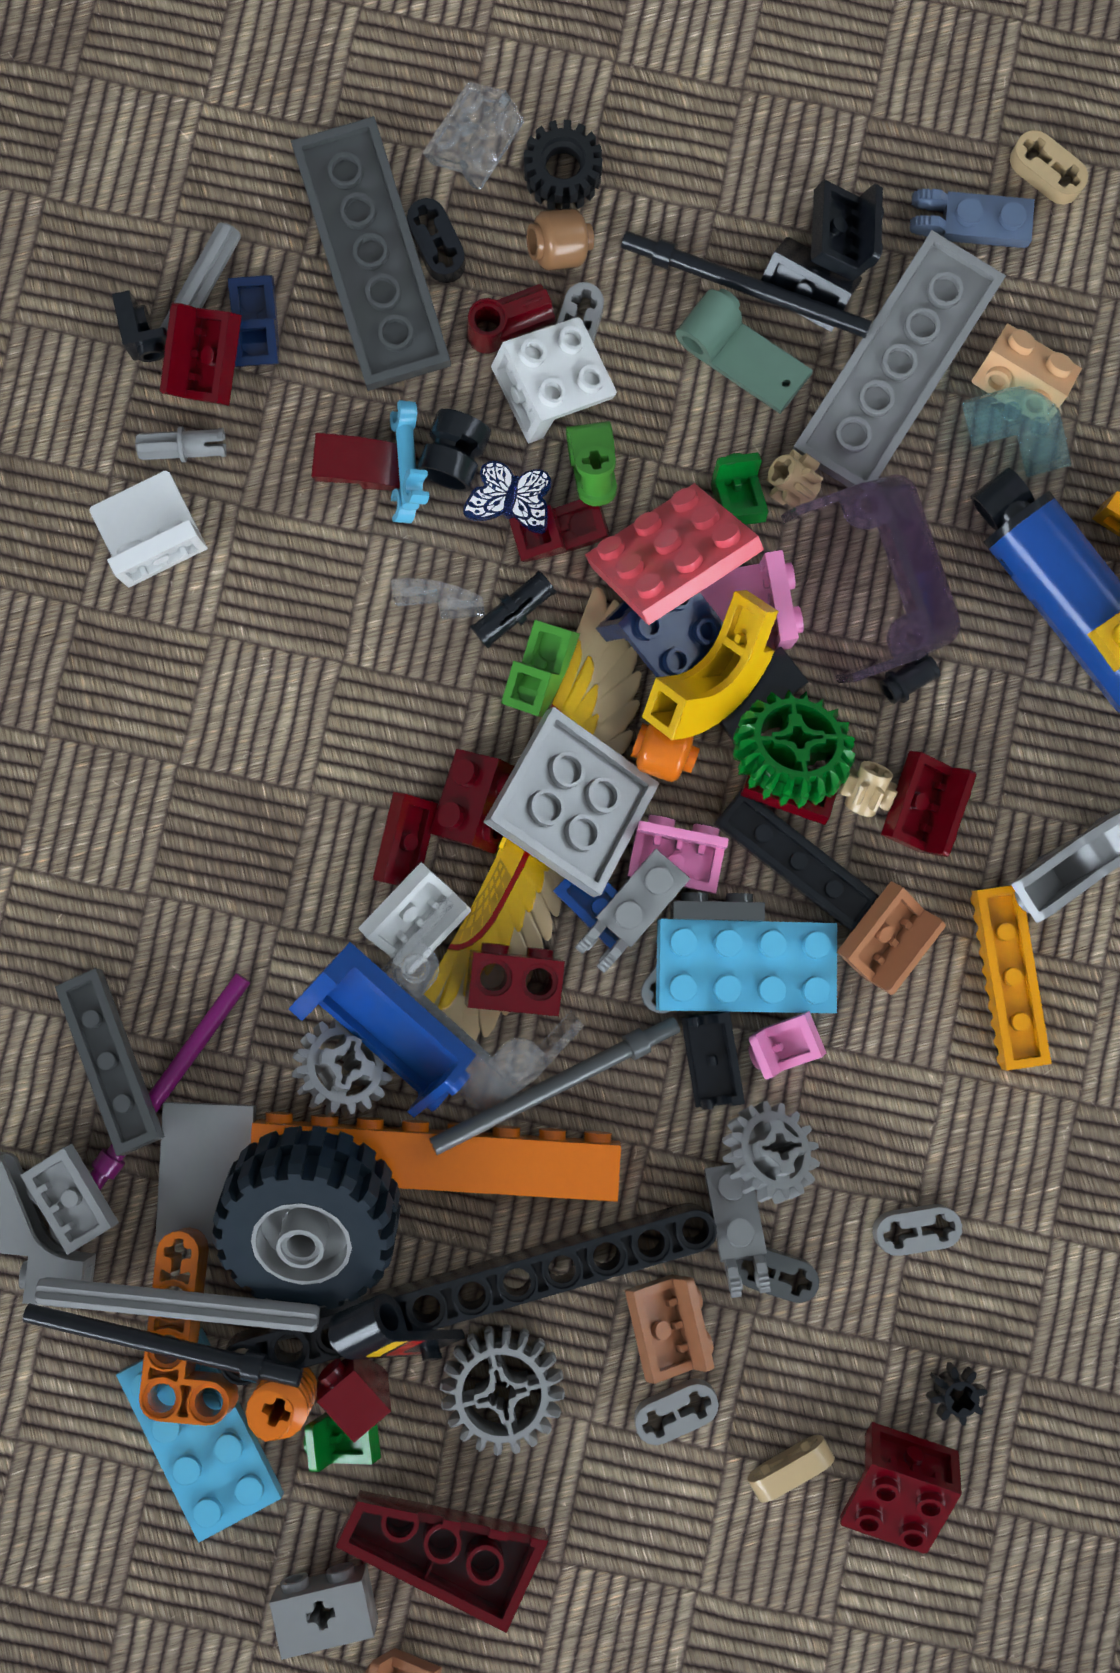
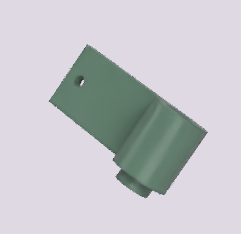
[675,289,813,414]

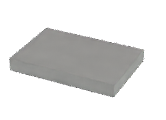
[155,1102,257,1243]

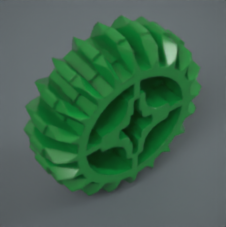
[733,689,855,809]

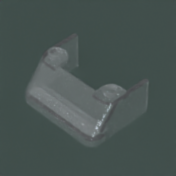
[379,896,584,1110]

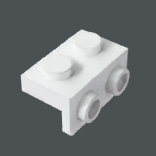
[358,862,471,975]

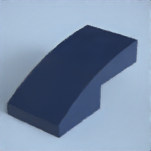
[228,275,279,367]

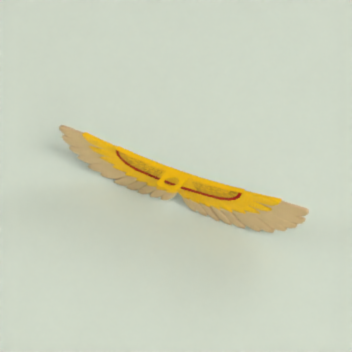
[418,587,642,1048]

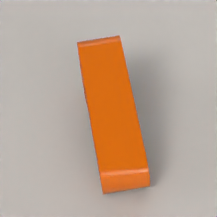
[139,1227,239,1426]

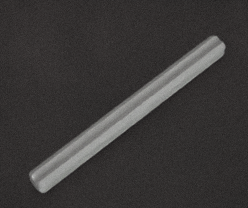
[35,1277,320,1332]

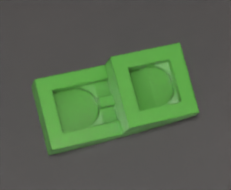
[501,620,580,717]

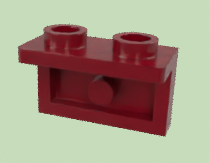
[160,302,242,406]
[429,748,515,854]
[881,751,977,857]

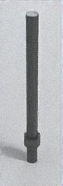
[429,1016,680,1155]

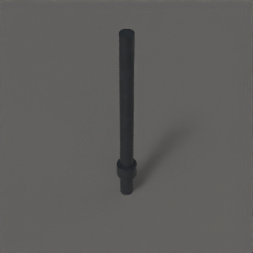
[621,231,872,338]
[23,1303,303,1388]

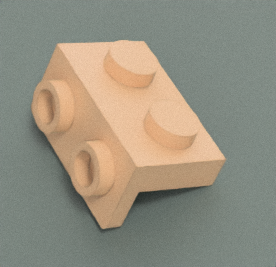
[972,323,1082,426]

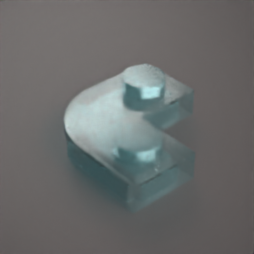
[962,386,1072,477]

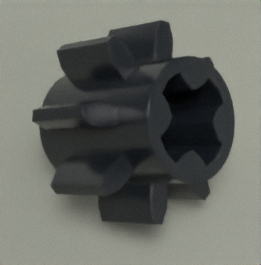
[926,1362,988,1426]

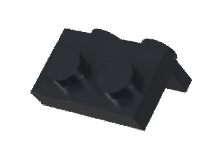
[811,179,884,281]

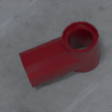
[467,283,555,354]

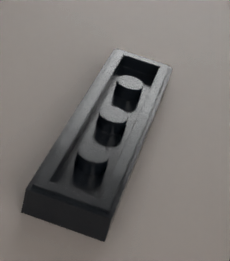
[714,789,879,932]

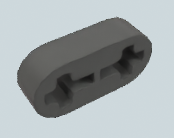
[736,1247,819,1303]

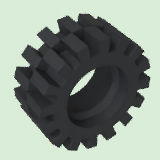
[524,120,603,210]

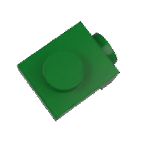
[711,452,769,525]
[304,1412,381,1472]

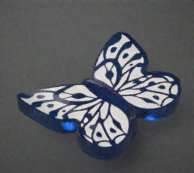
[463,461,552,534]

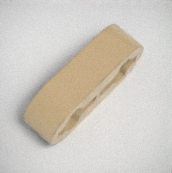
[1010,130,1088,205]
[747,1435,835,1503]

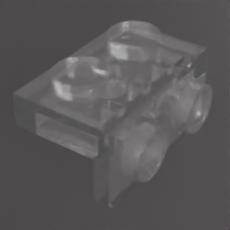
[423,82,524,190]

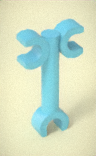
[390,400,430,524]

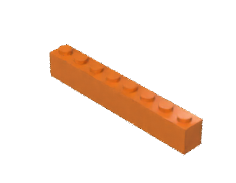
[250,1112,621,1202]

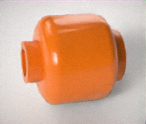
[630,723,700,782]

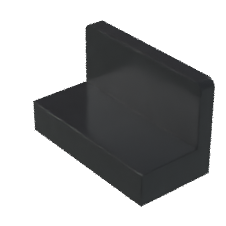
[761,237,862,332]

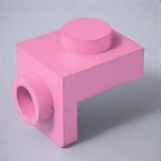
[749,1011,827,1079]

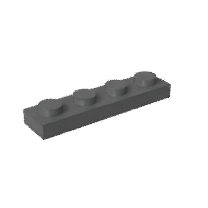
[55,968,165,1156]

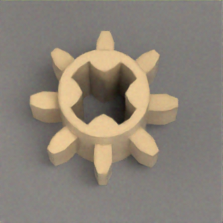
[766,450,823,509]
[840,761,898,817]

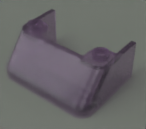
[781,475,960,683]

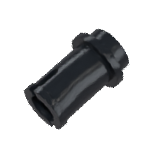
[880,653,940,704]

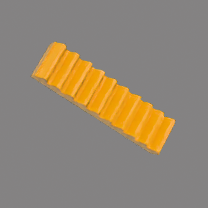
[970,885,1052,1071]

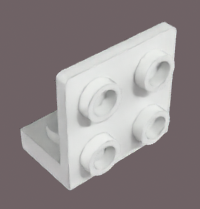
[491,317,617,444]
[89,471,208,588]

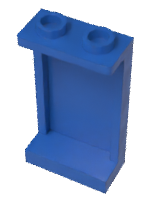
[289,942,476,1118]

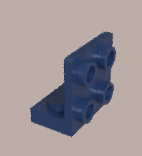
[596,592,723,677]

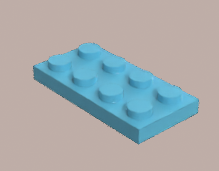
[656,919,837,1013]
[116,1328,284,1543]

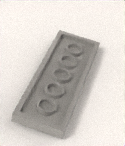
[792,230,1006,498]

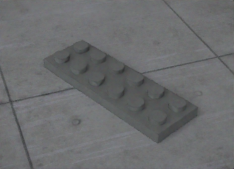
[291,116,451,391]

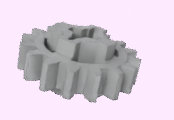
[292,1018,393,1118]
[722,1101,820,1204]

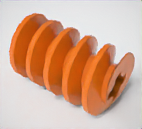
[246,1367,317,1442]

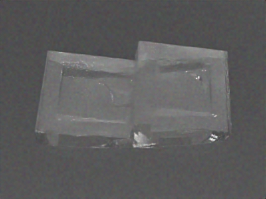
[391,578,485,620]

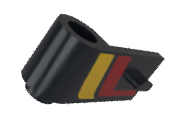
[328,1293,465,1361]

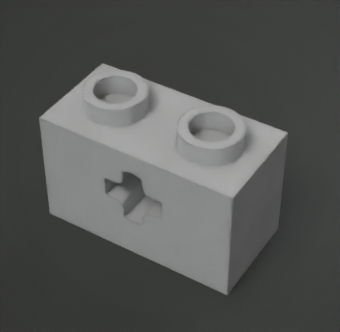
[269,1562,379,1660]

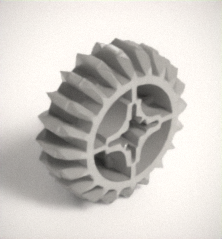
[440,1325,565,1456]

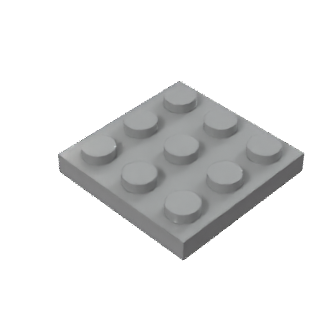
[484,707,660,897]

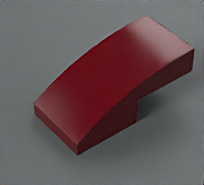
[311,433,400,491]
[509,499,610,562]

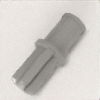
[135,426,227,463]

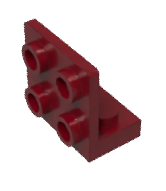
[840,1422,962,1554]

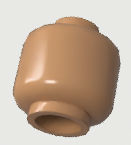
[526,208,594,271]

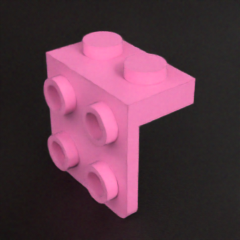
[700,550,804,651]

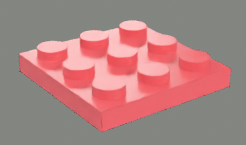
[585,483,764,625]

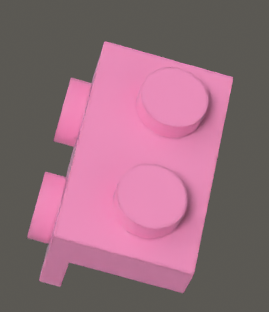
[627,815,729,894]

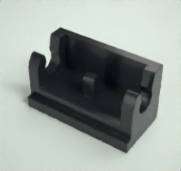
[681,1012,745,1110]

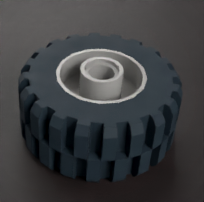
[212,1126,401,1310]

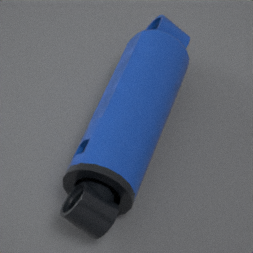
[970,468,1120,714]

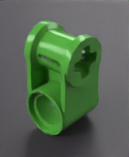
[566,421,617,506]

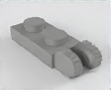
[575,849,690,973]
[704,1164,771,1298]

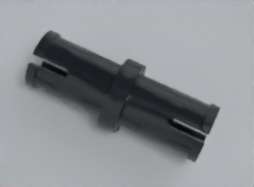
[470,570,557,648]

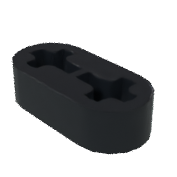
[407,198,466,283]

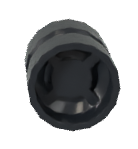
[416,409,491,492]

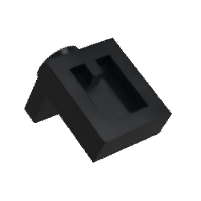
[112,290,167,362]

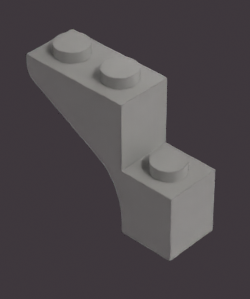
[1011,808,1120,923]
[0,1152,96,1309]

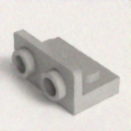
[20,1144,119,1255]

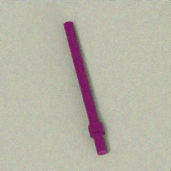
[90,973,251,1190]

